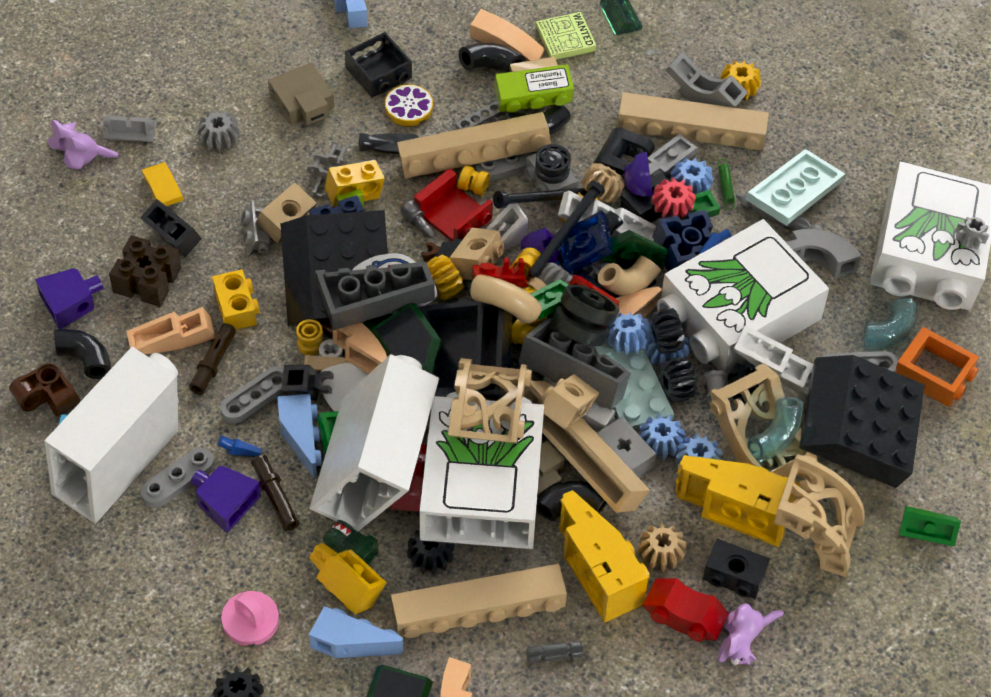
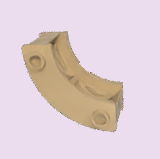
[448,358,532,444]
[710,363,817,477]
[774,454,865,578]

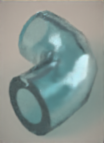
[863,298,917,348]
[747,397,803,463]

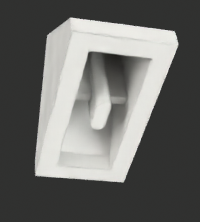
[486,203,528,250]

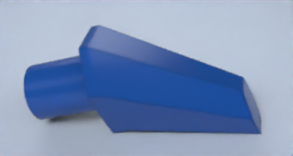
[699,228,732,254]
[217,435,263,456]

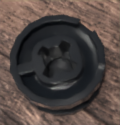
[535,144,571,184]

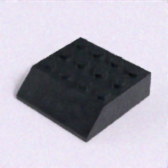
[280,210,393,326]
[418,301,512,398]
[799,355,925,488]

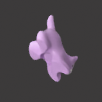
[48,120,119,170]
[717,603,784,665]

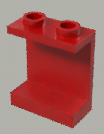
[414,168,493,242]

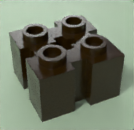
[109,235,182,307]

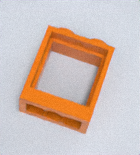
[896,327,979,407]

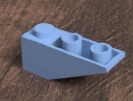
[278,394,322,477]
[309,606,403,658]

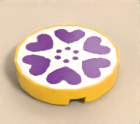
[385,84,433,126]

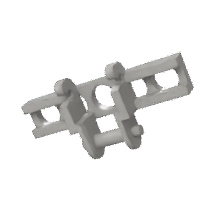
[455,101,508,130]
[308,144,347,200]

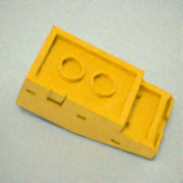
[675,455,801,547]
[558,490,650,623]

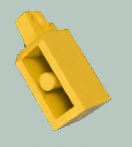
[309,543,387,615]

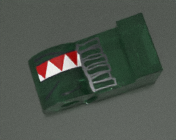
[323,520,379,565]

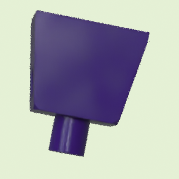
[35,268,104,330]
[191,466,261,533]

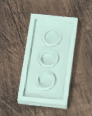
[746,149,845,226]
[594,340,674,431]

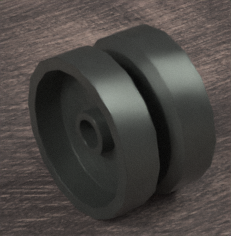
[551,285,620,346]

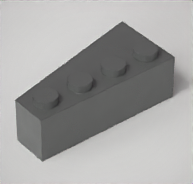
[315,262,435,330]
[518,316,631,410]

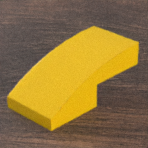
[142,162,184,206]

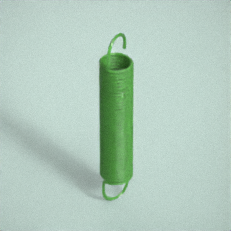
[717,159,736,209]

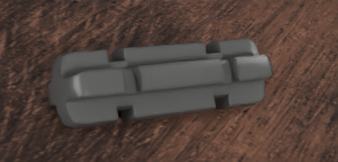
[526,641,583,663]

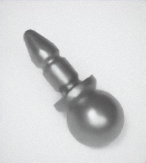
[400,200,434,239]

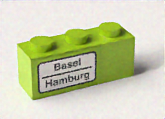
[494,64,574,112]

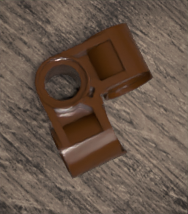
[9,363,81,417]

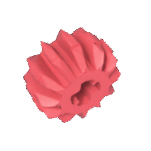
[652,177,696,219]

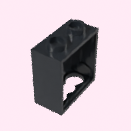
[345,32,412,98]

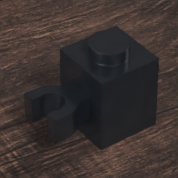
[281,365,334,400]

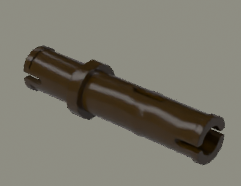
[189,323,236,395]
[251,455,300,531]

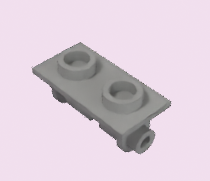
[103,115,157,142]
[240,200,270,256]

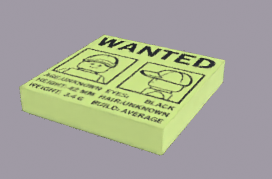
[536,12,596,60]

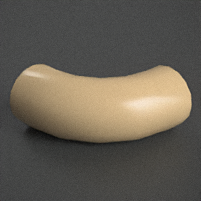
[598,256,661,296]
[470,274,542,323]

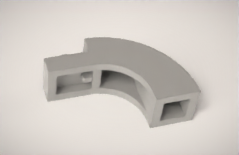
[665,52,748,108]
[785,229,861,278]

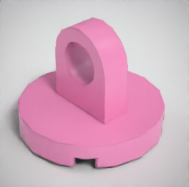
[221,591,279,646]

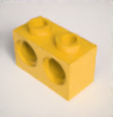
[325,160,385,207]
[212,269,260,330]

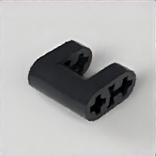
[593,127,655,186]

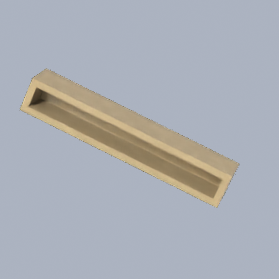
[617,92,769,151]
[397,112,551,179]
[523,381,650,513]
[391,564,567,638]

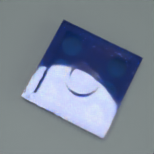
[560,210,613,274]

